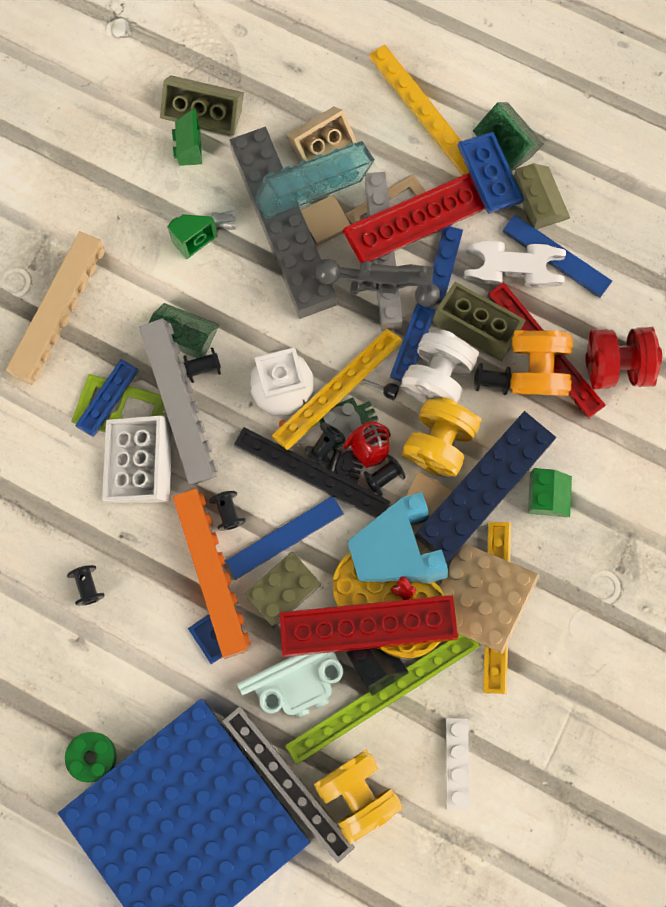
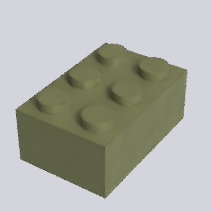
[244,551,321,628]

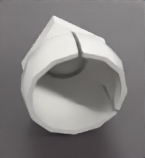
[249,347,314,416]

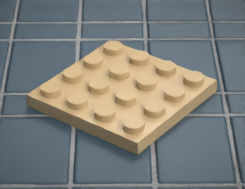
[439,544,539,654]

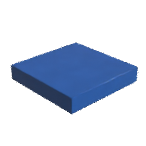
[188,615,222,665]

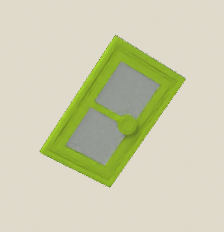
[71,374,166,433]

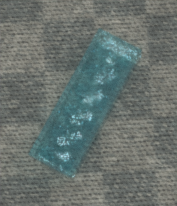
[254,141,375,219]

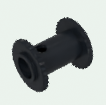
[183,347,221,383]
[474,363,512,395]
[305,423,345,465]
[364,455,406,496]
[209,491,246,531]
[67,565,105,606]

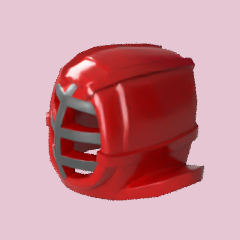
[343,421,391,468]

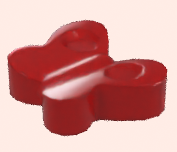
[391,576,416,600]

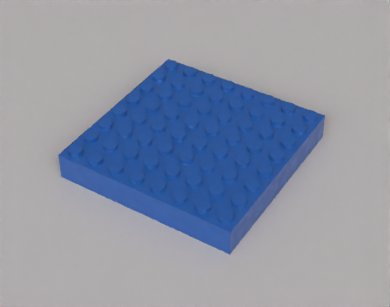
[58,699,311,907]

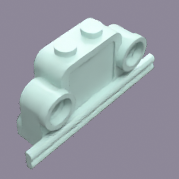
[237,652,343,718]

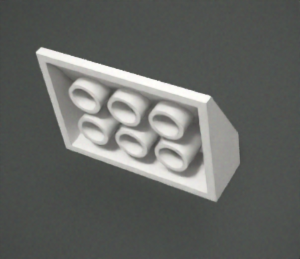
[102,416,172,503]

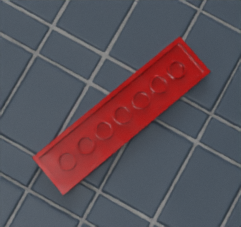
[342,173,486,264]
[279,595,458,657]

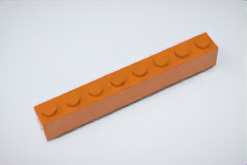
[173,488,251,659]

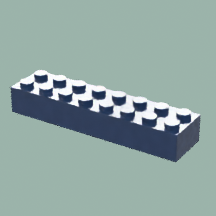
[415,411,557,564]

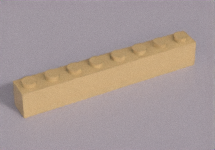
[6,231,105,385]

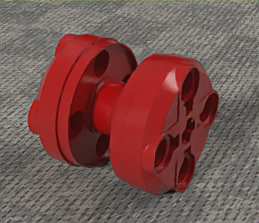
[585,327,662,389]

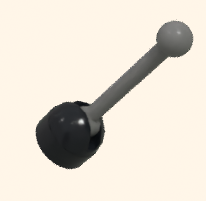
[361,379,400,401]

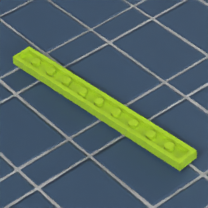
[285,634,480,765]

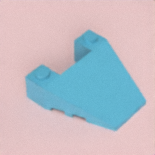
[347,492,448,584]

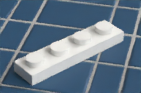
[445,718,469,810]

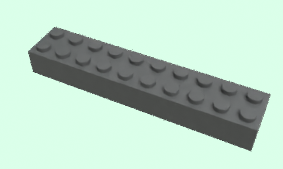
[229,126,337,319]

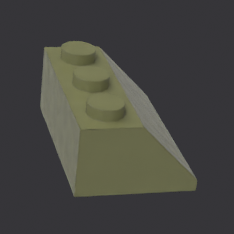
[513,163,570,229]

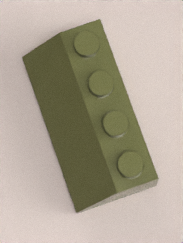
[160,75,244,136]
[432,281,526,361]

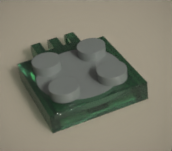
[319,397,379,451]

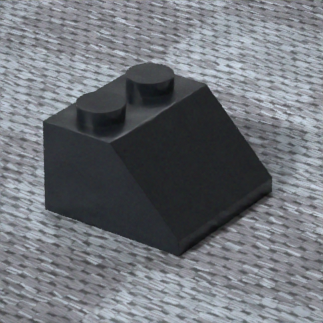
[346,648,409,696]

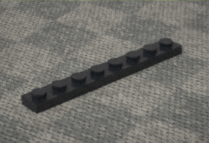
[234,427,391,518]

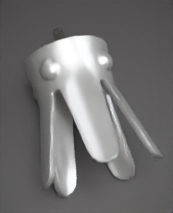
[211,210,236,230]

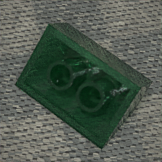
[473,102,544,172]
[149,303,219,358]

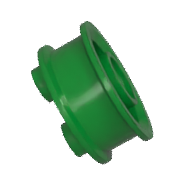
[65,732,117,783]

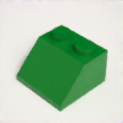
[172,110,202,166]
[167,214,217,259]
[528,468,572,517]

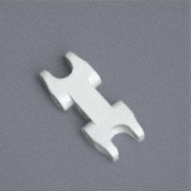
[464,241,566,289]

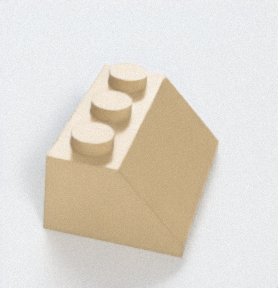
[286,106,358,173]

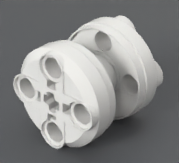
[400,330,479,404]

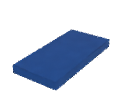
[457,132,524,214]

